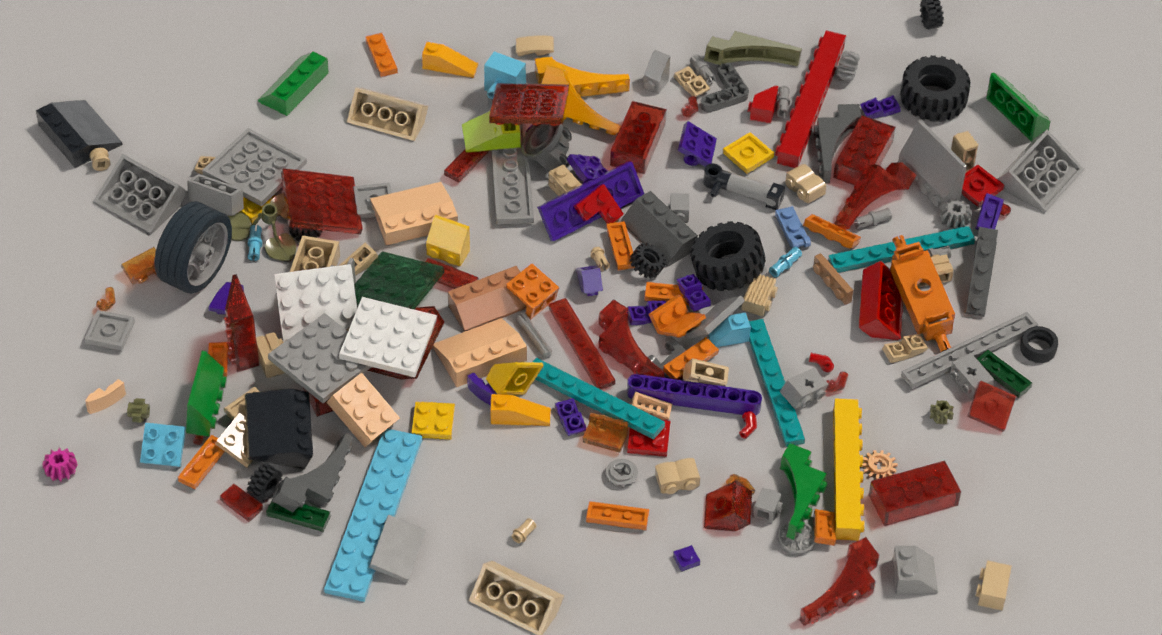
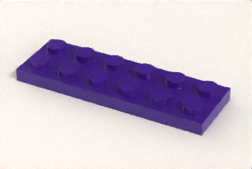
[537,161,645,241]

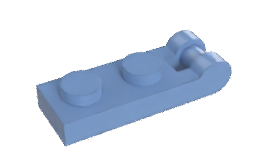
[775,206,811,249]

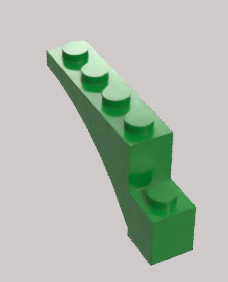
[780,443,828,540]

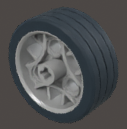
[154,201,232,294]

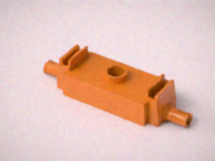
[890,235,955,353]

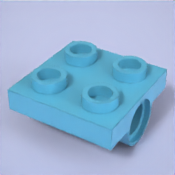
[140,423,186,467]

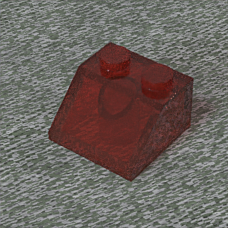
[704,480,752,532]

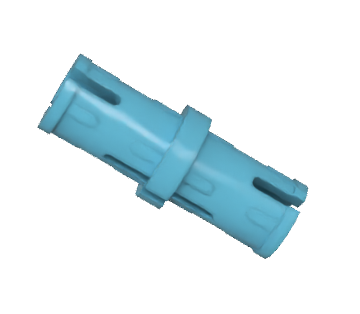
[247,225,262,261]
[769,247,802,277]

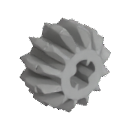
[836,51,860,82]
[940,199,972,229]

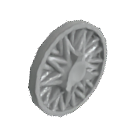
[778,522,815,554]

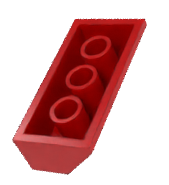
[859,261,903,340]

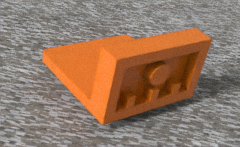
[506,264,559,320]
[649,295,706,338]

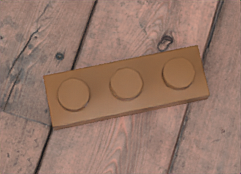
[813,253,853,305]

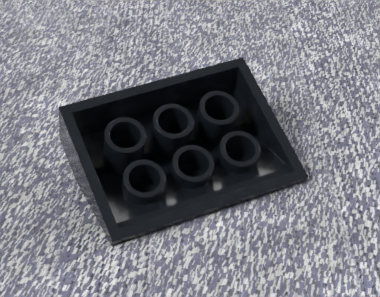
[35,100,123,168]
[245,389,313,469]

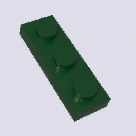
[977,350,1032,398]
[266,500,331,532]

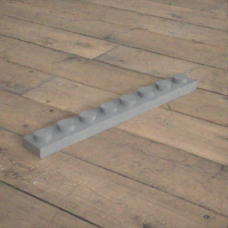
[901,312,1039,389]

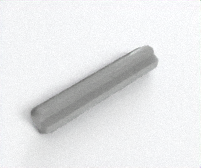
[517,313,552,358]

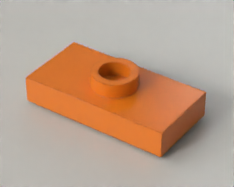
[208,342,229,377]
[813,509,836,546]

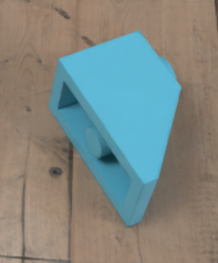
[708,313,751,347]

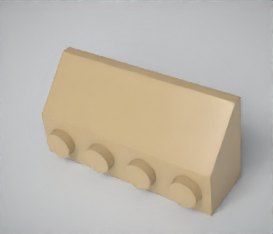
[347,87,429,141]
[469,561,564,635]

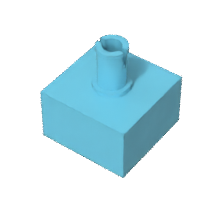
[484,51,526,102]

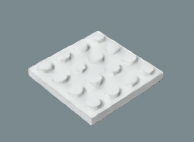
[274,264,357,343]
[339,297,437,377]

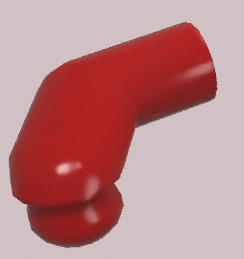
[809,352,834,372]
[739,411,757,439]

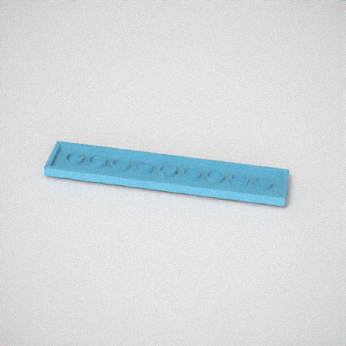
[324,429,422,602]

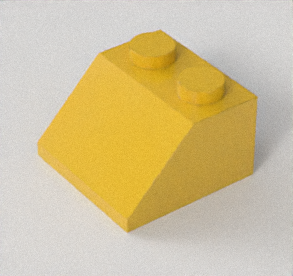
[426,215,470,266]
[485,362,544,395]

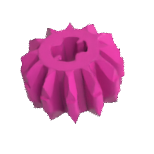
[42,448,78,482]

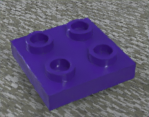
[678,121,717,167]
[566,154,608,184]

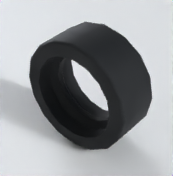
[1020,326,1059,363]

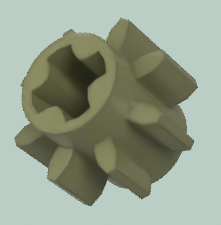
[127,398,150,423]
[930,400,954,424]

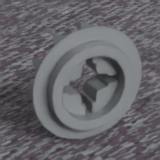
[606,459,638,488]

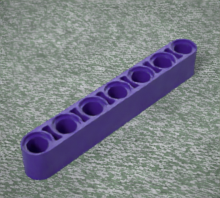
[627,374,762,415]

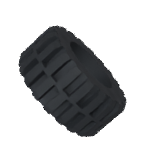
[900,55,971,122]
[690,221,766,291]

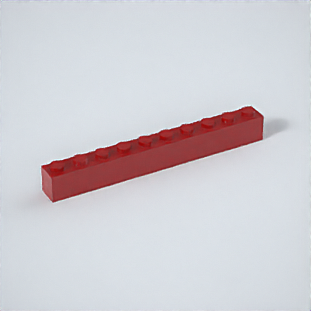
[775,30,846,168]

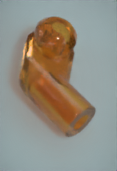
[96,287,116,311]
[726,474,756,496]

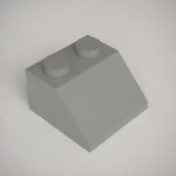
[892,546,938,594]

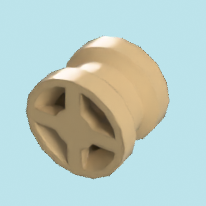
[90,148,111,171]

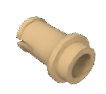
[590,247,610,271]
[512,518,537,543]

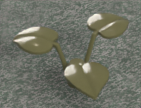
[228,189,301,262]

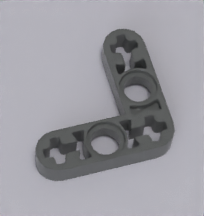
[701,62,749,113]

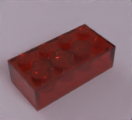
[610,101,667,174]
[833,115,896,190]
[869,460,961,526]

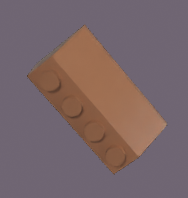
[448,266,526,332]

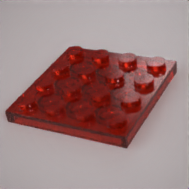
[489,83,569,126]
[281,168,363,235]

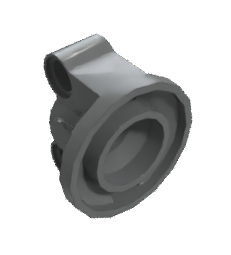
[521,115,572,172]

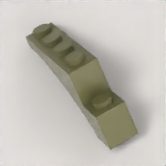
[704,31,802,66]

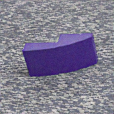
[860,95,901,119]
[677,274,711,311]
[208,282,244,315]
[626,301,666,326]
[467,372,497,405]
[555,398,587,436]

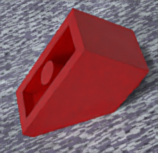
[748,85,779,123]

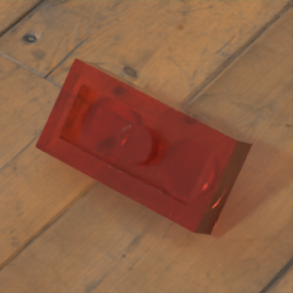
[220,484,263,522]

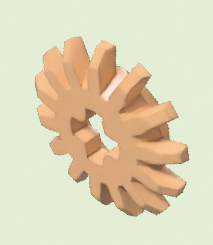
[863,450,898,480]

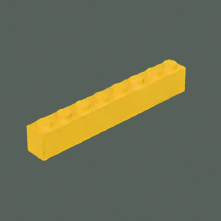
[833,398,865,541]

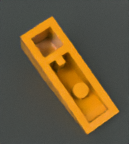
[422,42,478,78]
[491,394,551,426]

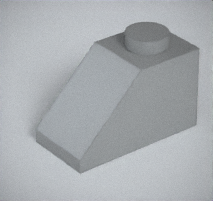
[643,50,670,94]

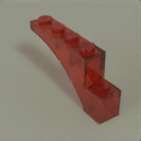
[834,162,917,229]
[599,299,664,378]
[799,537,879,626]

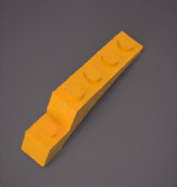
[535,57,630,97]
[541,65,624,136]

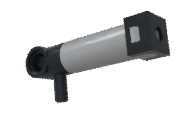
[703,163,785,210]

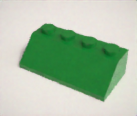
[258,51,329,116]
[986,72,1051,142]
[186,351,227,437]

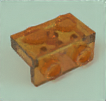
[121,247,156,285]
[583,413,628,453]

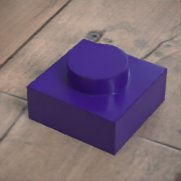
[673,545,700,572]

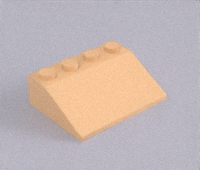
[370,182,458,245]
[432,318,527,387]

